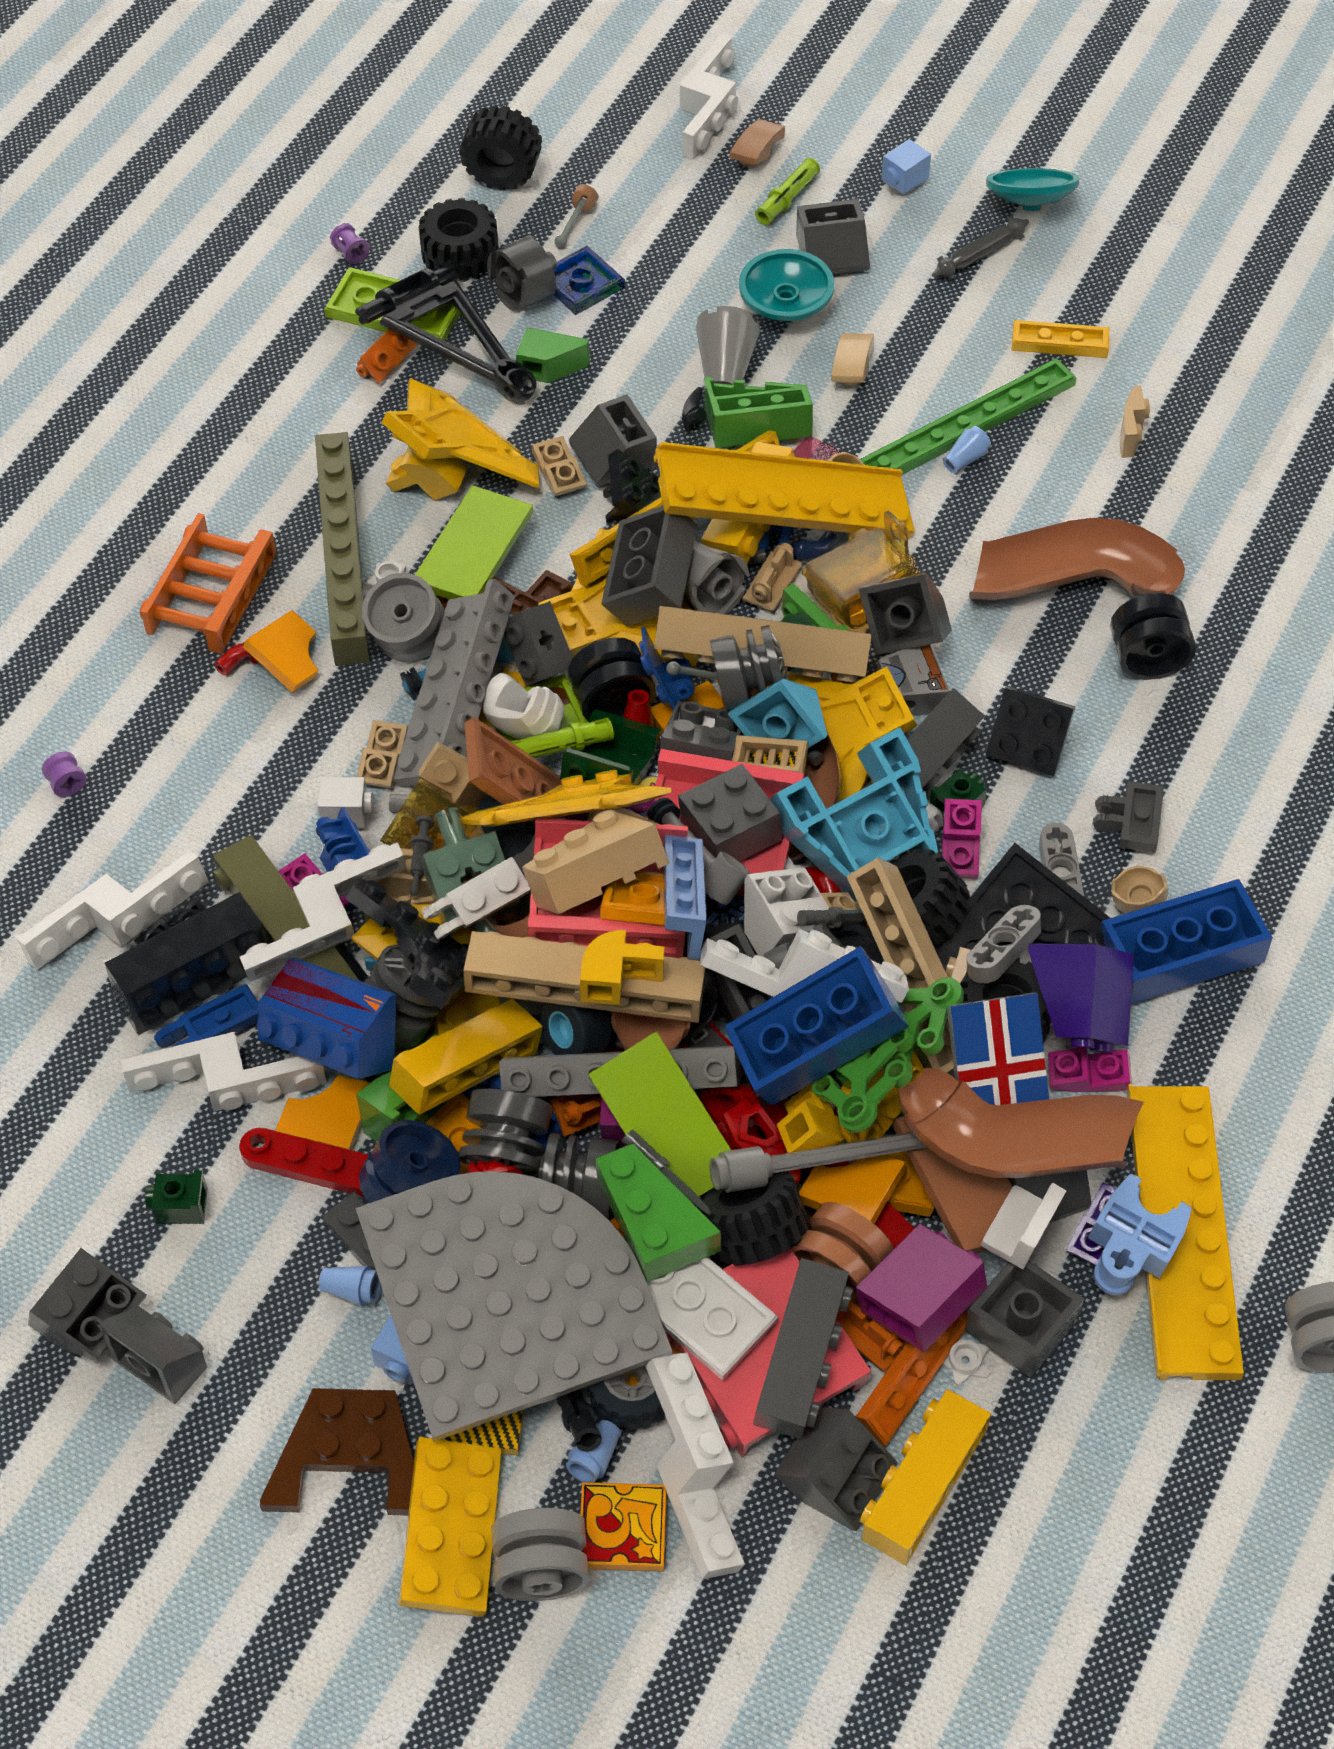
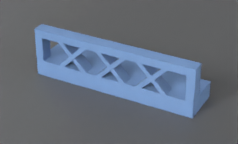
[663,835,706,960]

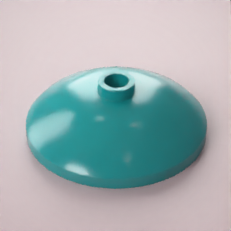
[986,168,1079,211]
[739,249,834,321]

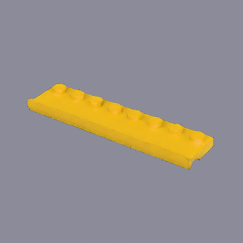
[653,442,915,539]
[1127,1084,1244,1380]

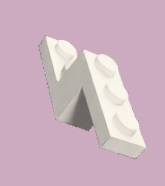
[680,33,738,159]
[240,842,407,982]
[16,850,209,970]
[700,929,909,1003]
[120,1032,327,1111]
[645,1352,745,1579]

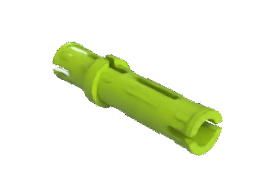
[755,157,820,225]
[510,717,614,758]

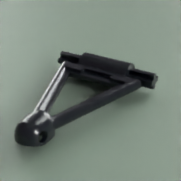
[355,263,536,402]

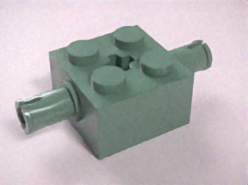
[421,807,520,933]

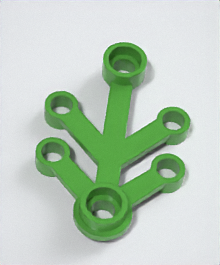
[834,977,964,1089]
[812,1028,914,1133]

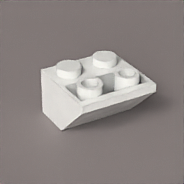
[744,867,833,957]

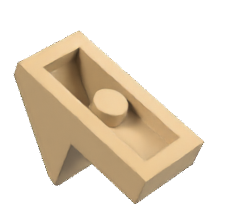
[418,742,488,807]

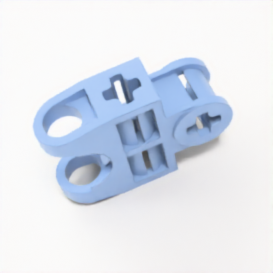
[1088,1174,1192,1295]

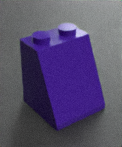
[1028,944,1134,1052]

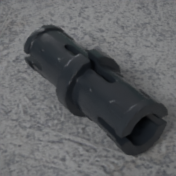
[556,1389,602,1452]

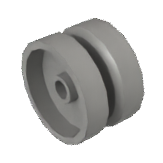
[362,573,445,662]
[1285,1282,1334,1373]
[491,1508,589,1601]

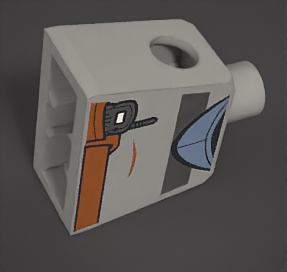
[877,644,950,716]

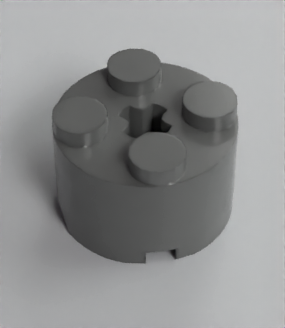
[487,235,557,310]

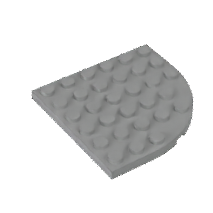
[355,1172,672,1442]

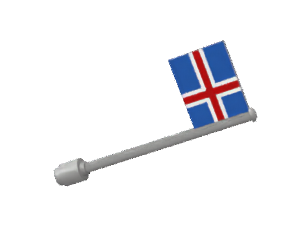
[709,993,1049,1193]

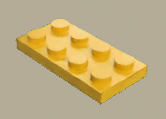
[398,1437,501,1617]

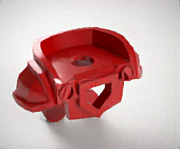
[698,1083,803,1195]

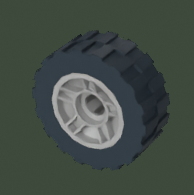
[587,1365,665,1430]

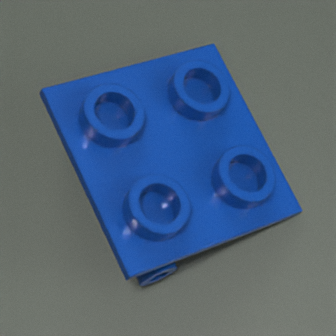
[639,626,694,710]
[316,807,371,911]

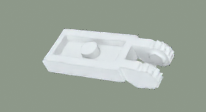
[421,857,531,939]

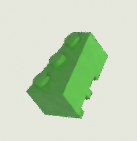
[704,377,813,448]
[356,1034,449,1142]
[595,1144,721,1282]

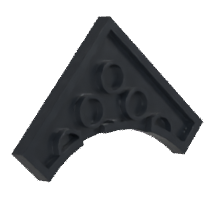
[933,843,1110,972]
[345,879,469,1009]

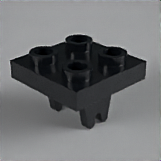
[603,449,661,526]
[986,685,1076,776]

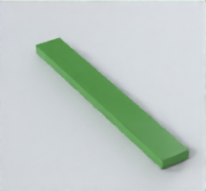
[860,358,1077,475]

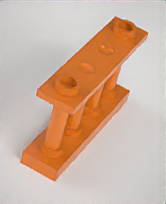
[140,513,277,654]

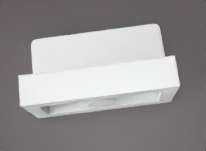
[981,1183,1066,1269]

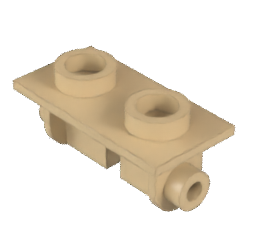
[742,543,802,612]

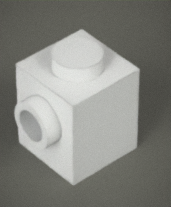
[318,777,373,828]

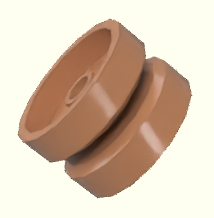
[790,1202,894,1304]

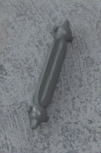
[932,216,1029,280]

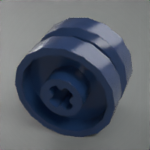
[359,1120,461,1203]

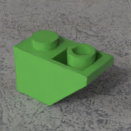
[516,328,590,383]

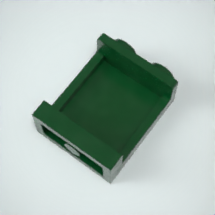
[560,709,661,785]

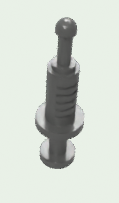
[409,815,435,896]

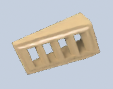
[732,735,809,773]

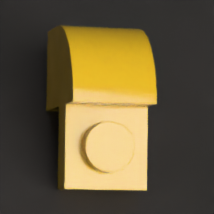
[385,446,468,501]
[580,930,665,1005]
[776,1082,845,1153]

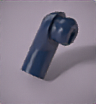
[791,531,839,563]

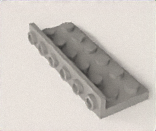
[393,579,515,787]
[499,1046,745,1097]

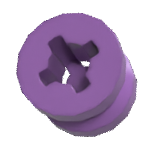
[41,751,87,797]

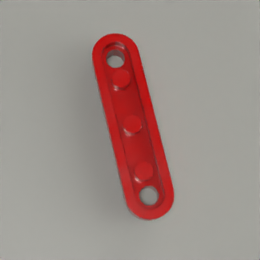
[239,1128,369,1197]

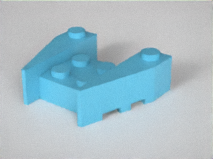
[770,727,938,902]

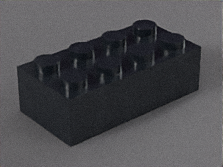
[104,892,266,1035]

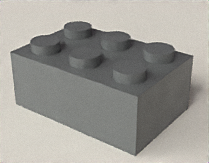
[601,505,698,627]

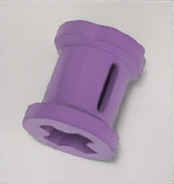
[330,223,370,264]

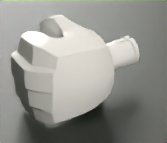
[482,673,565,739]

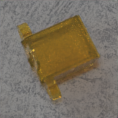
[802,511,919,630]

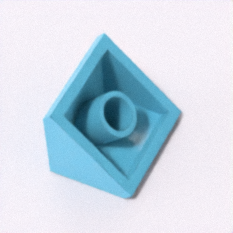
[728,678,827,748]

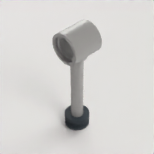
[648,798,750,905]

